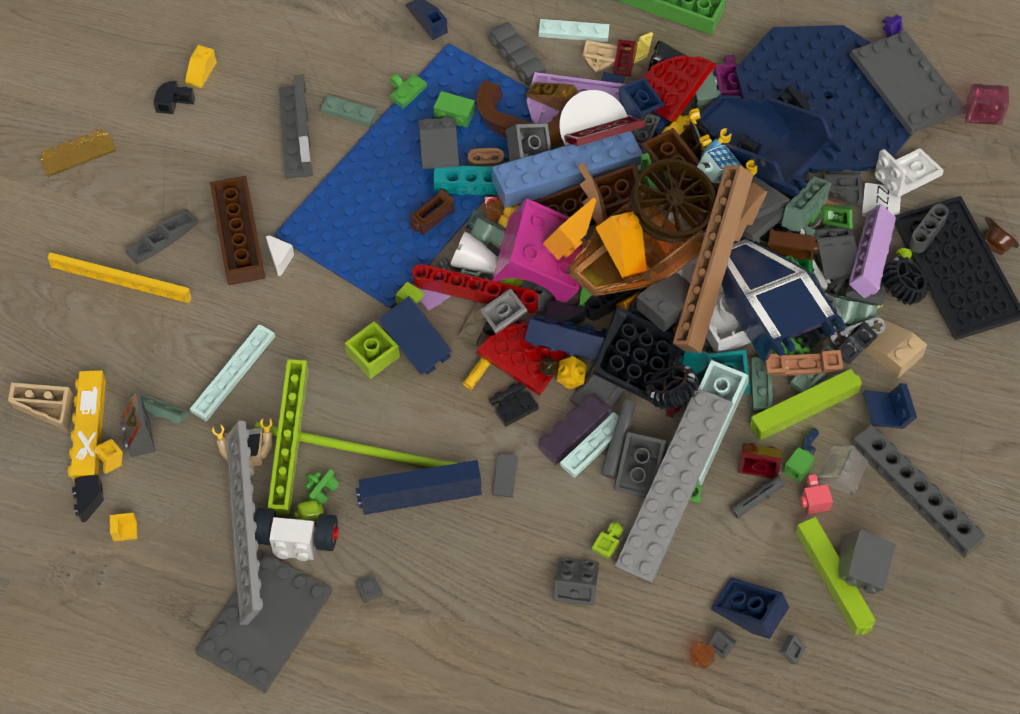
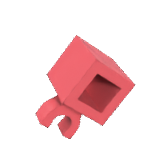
[800,474,833,515]

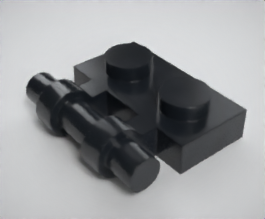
[488,383,539,427]

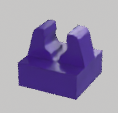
[882,14,903,38]

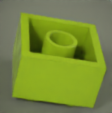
[345,321,400,379]

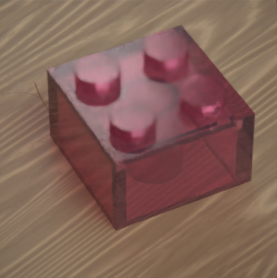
[965,84,1009,125]

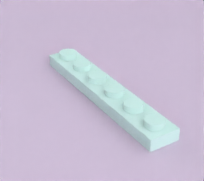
[190,324,275,422]

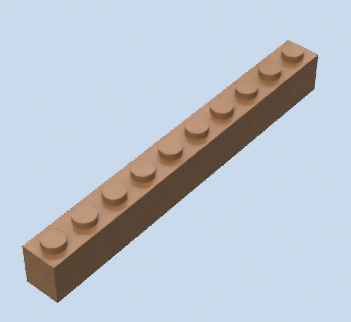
[673,165,753,353]

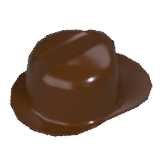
[985,216,1019,255]

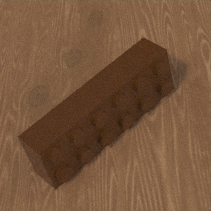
[642,128,719,235]
[534,164,648,226]
[210,176,266,285]

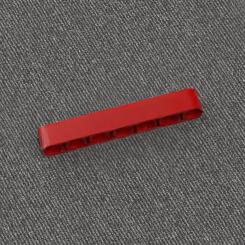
[412,264,538,314]

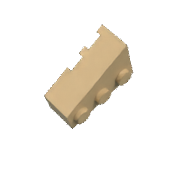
[8,383,74,431]

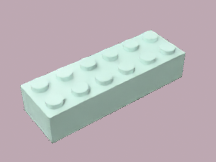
[697,360,749,486]

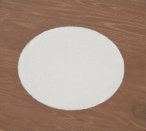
[560,90,627,146]

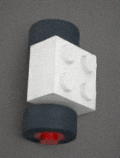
[254,508,339,561]

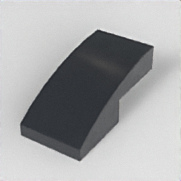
[835,323,878,364]

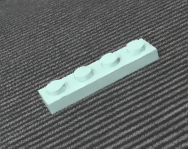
[539,19,610,42]
[560,412,619,478]

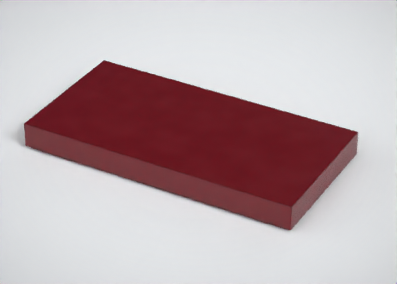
[564,116,645,146]

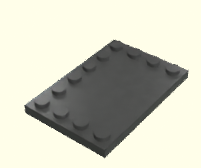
[849,31,966,134]
[195,552,332,693]

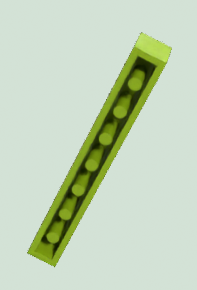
[268,359,309,517]

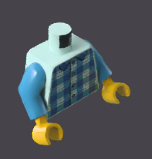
[697,128,757,183]

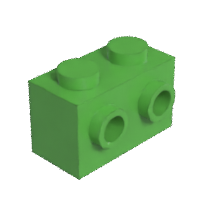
[434,91,475,128]

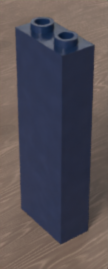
[356,460,482,515]

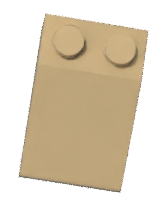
[865,319,927,379]

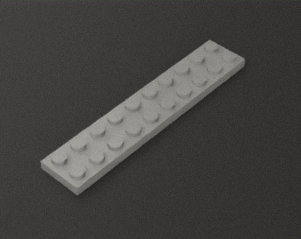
[615,388,733,584]
[226,421,263,625]

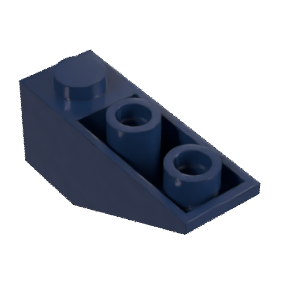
[406,0,448,40]

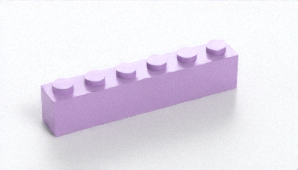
[849,204,896,298]

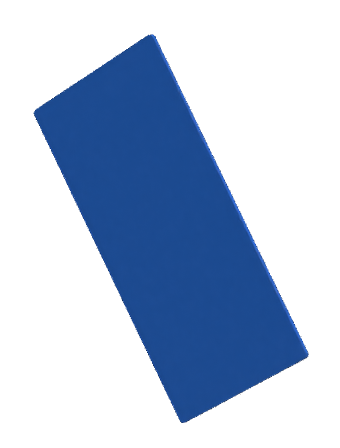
[275,44,532,308]

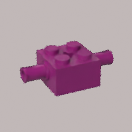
[714,54,743,99]

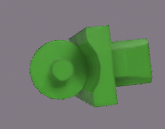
[305,469,340,505]

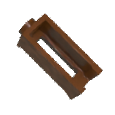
[410,189,455,236]
[768,229,819,261]

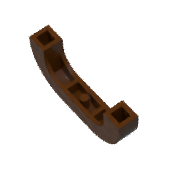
[477,80,564,146]

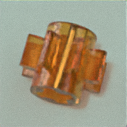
[485,199,505,223]
[689,642,716,669]

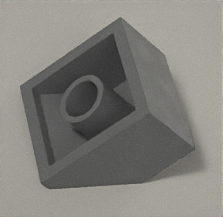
[506,123,551,162]

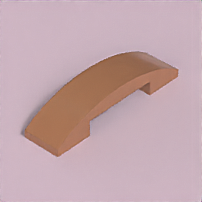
[765,350,843,376]

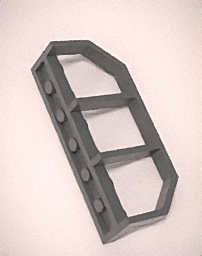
[279,74,313,179]

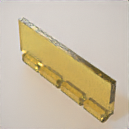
[40,129,116,177]

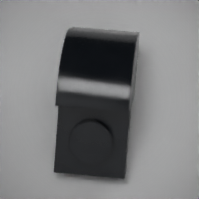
[154,81,195,114]

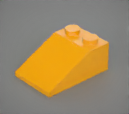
[543,198,596,260]
[596,211,647,278]

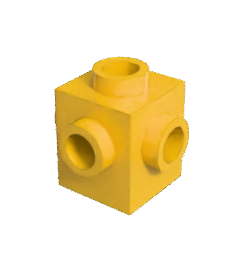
[557,356,586,389]

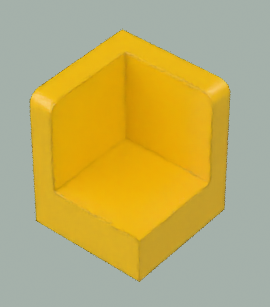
[95,439,123,474]
[110,513,138,542]

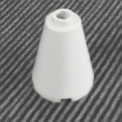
[450,232,498,275]

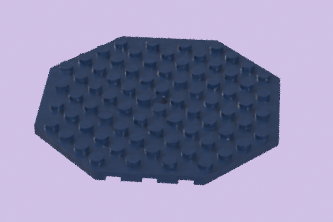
[734,25,913,173]

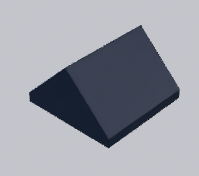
[619,77,665,117]

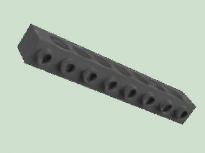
[852,425,985,558]

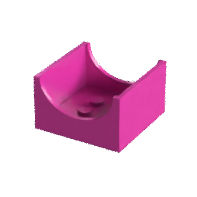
[492,199,591,303]

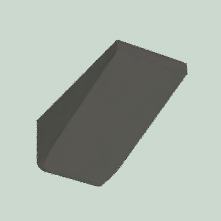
[493,454,518,498]

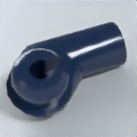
[802,428,819,455]

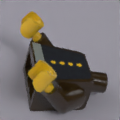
[680,108,714,161]

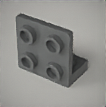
[553,557,599,606]

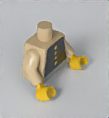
[212,418,273,475]

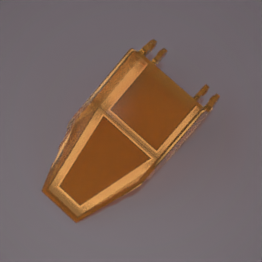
[567,186,705,297]

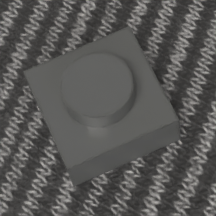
[356,575,383,604]
[707,629,737,659]
[780,635,806,664]

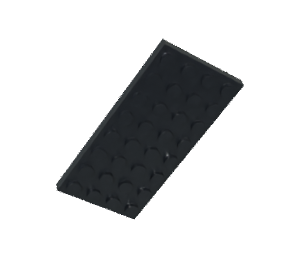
[895,196,1020,340]

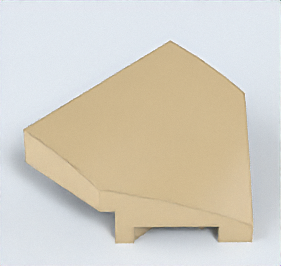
[582,40,617,73]

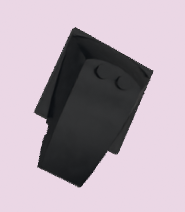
[591,287,682,402]

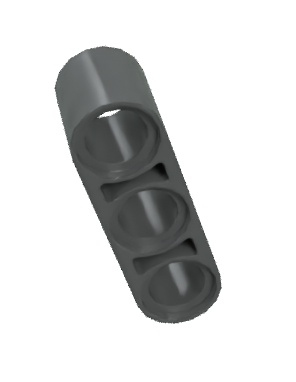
[909,204,948,253]

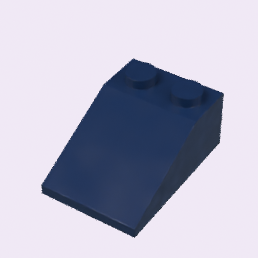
[711,577,789,639]

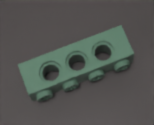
[781,176,831,232]

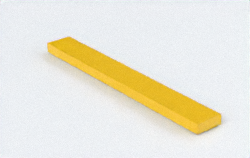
[47,252,192,303]

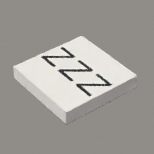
[861,183,901,217]

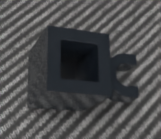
[795,327,830,349]

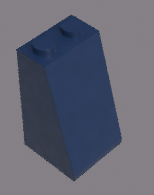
[379,296,453,375]

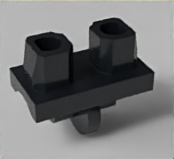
[777,84,810,110]

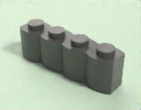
[489,22,546,85]

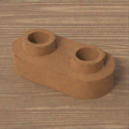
[468,148,504,166]

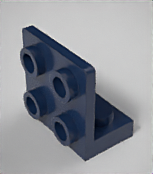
[863,383,917,429]

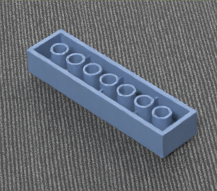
[492,131,643,208]

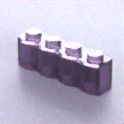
[538,393,612,465]

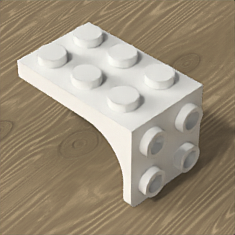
[874,148,944,198]

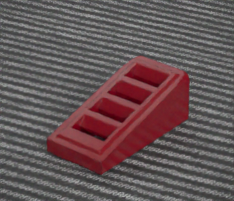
[613,39,638,77]

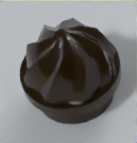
[539,357,559,376]

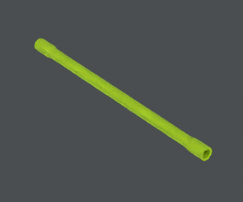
[255,422,457,468]

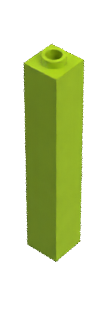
[749,369,862,441]
[796,517,876,635]

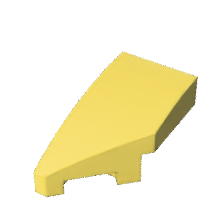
[624,32,653,63]

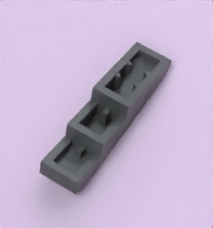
[126,210,198,264]

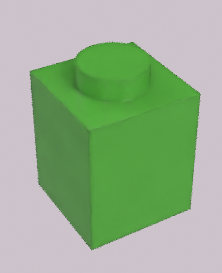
[783,447,815,483]

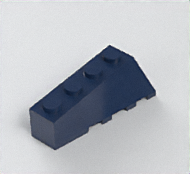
[525,315,608,361]

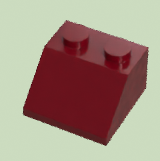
[738,443,782,479]

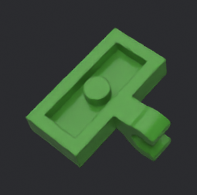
[390,73,427,109]

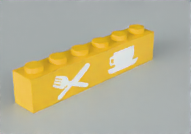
[68,371,106,484]

